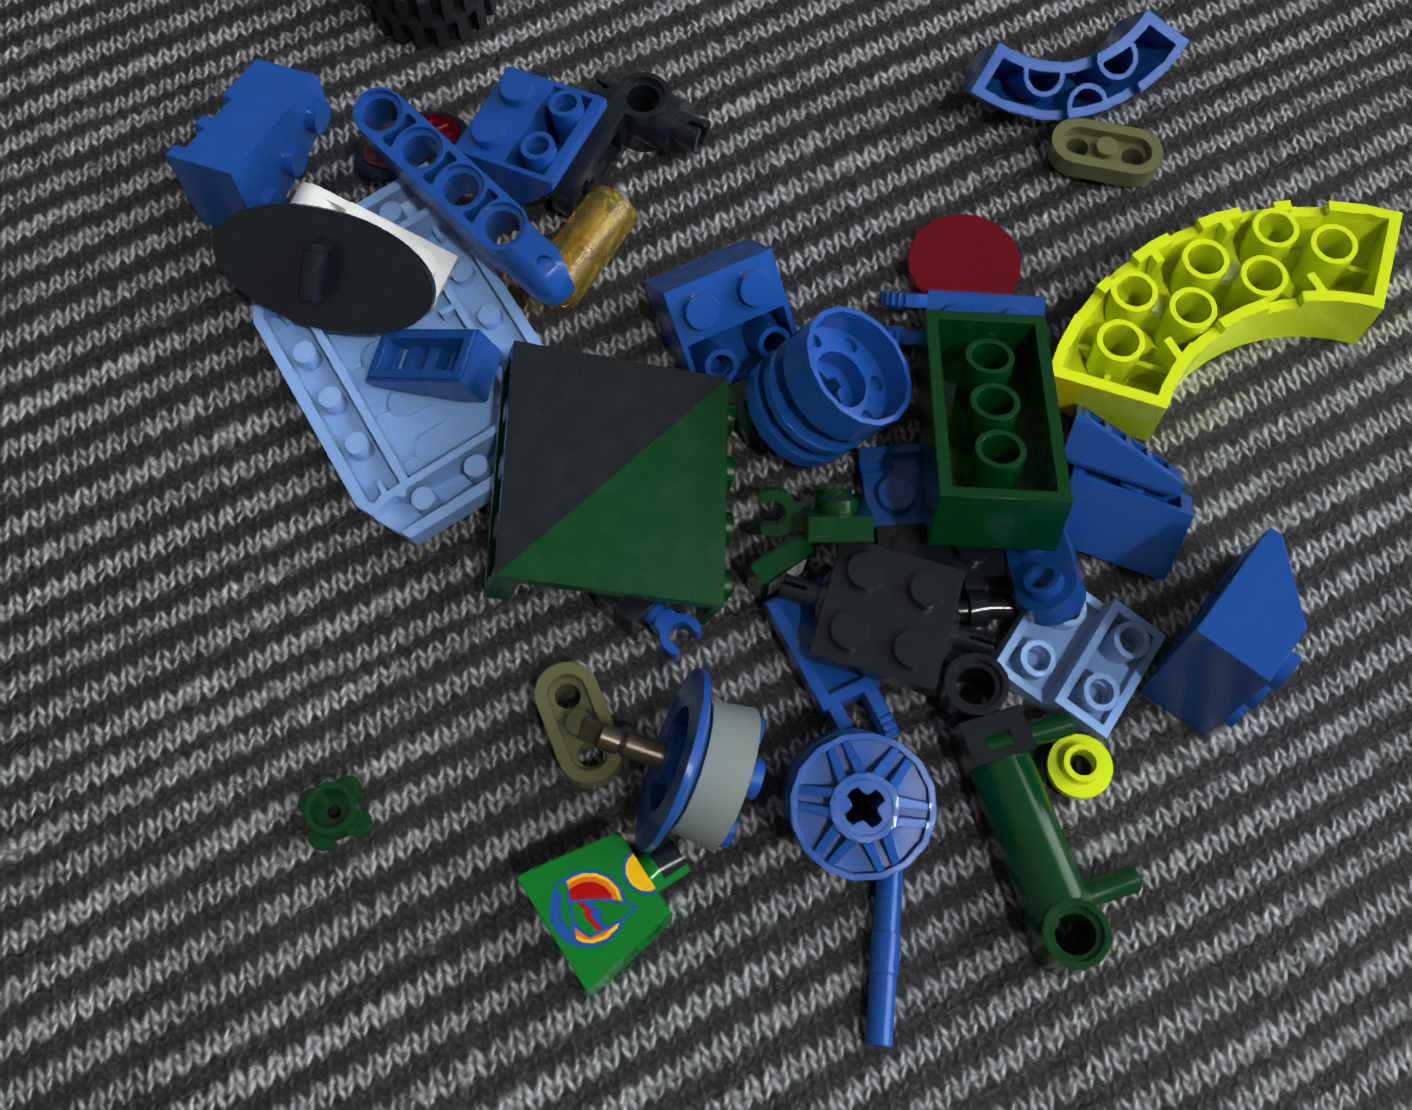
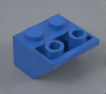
[455,66,608,207]
[643,238,797,386]

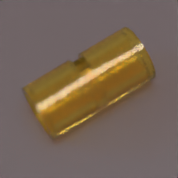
[551,185,638,309]

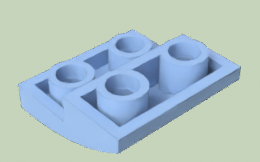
[992,591,1166,740]

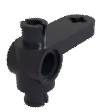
[552,72,711,219]

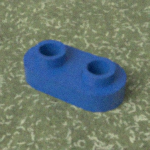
[1005,528,1086,626]

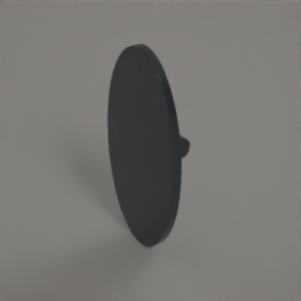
[213,203,436,334]

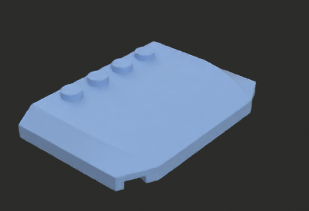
[253,161,544,546]

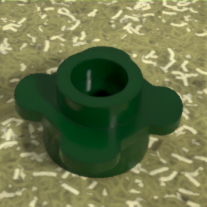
[298,775,373,851]

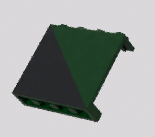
[483,340,736,625]

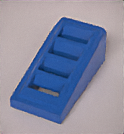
[366,329,501,402]
[1064,404,1185,498]

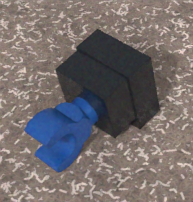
[596,594,702,661]

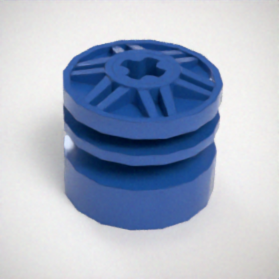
[746,306,912,468]
[782,728,937,881]

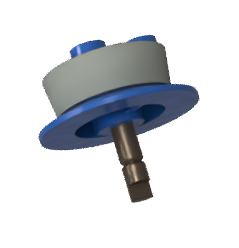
[577,667,766,853]

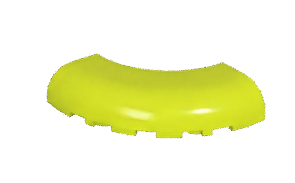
[1052,200,1403,441]

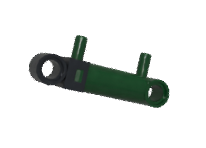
[935,652,1142,977]

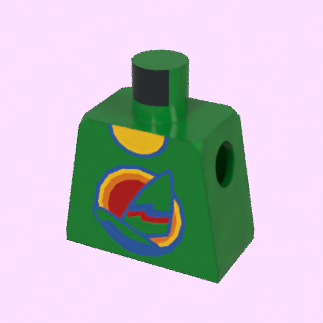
[517,832,691,997]

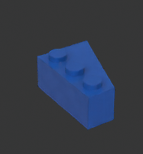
[165,59,331,228]

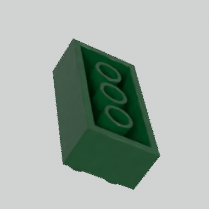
[914,310,1073,551]

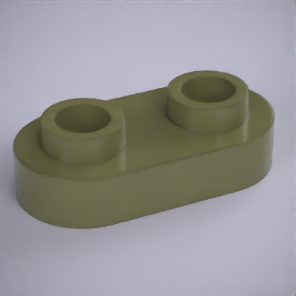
[1047,118,1163,187]
[534,662,624,789]

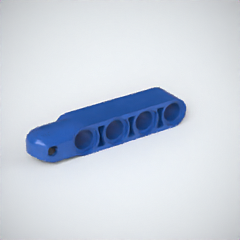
[352,87,576,307]

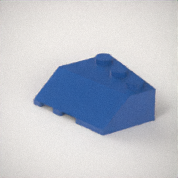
[1140,528,1307,737]

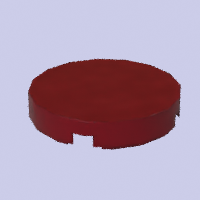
[906,214,1021,294]

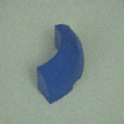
[962,9,1190,120]

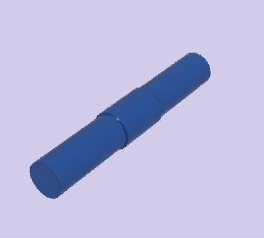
[865,870,903,1048]

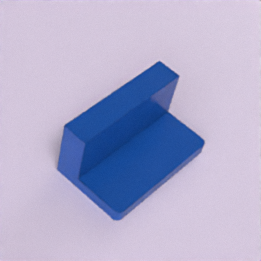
[1064,464,1194,580]

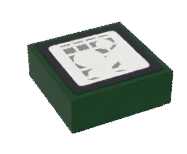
[746,533,814,602]

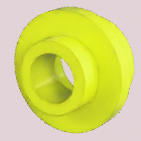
[1046,734,1113,800]

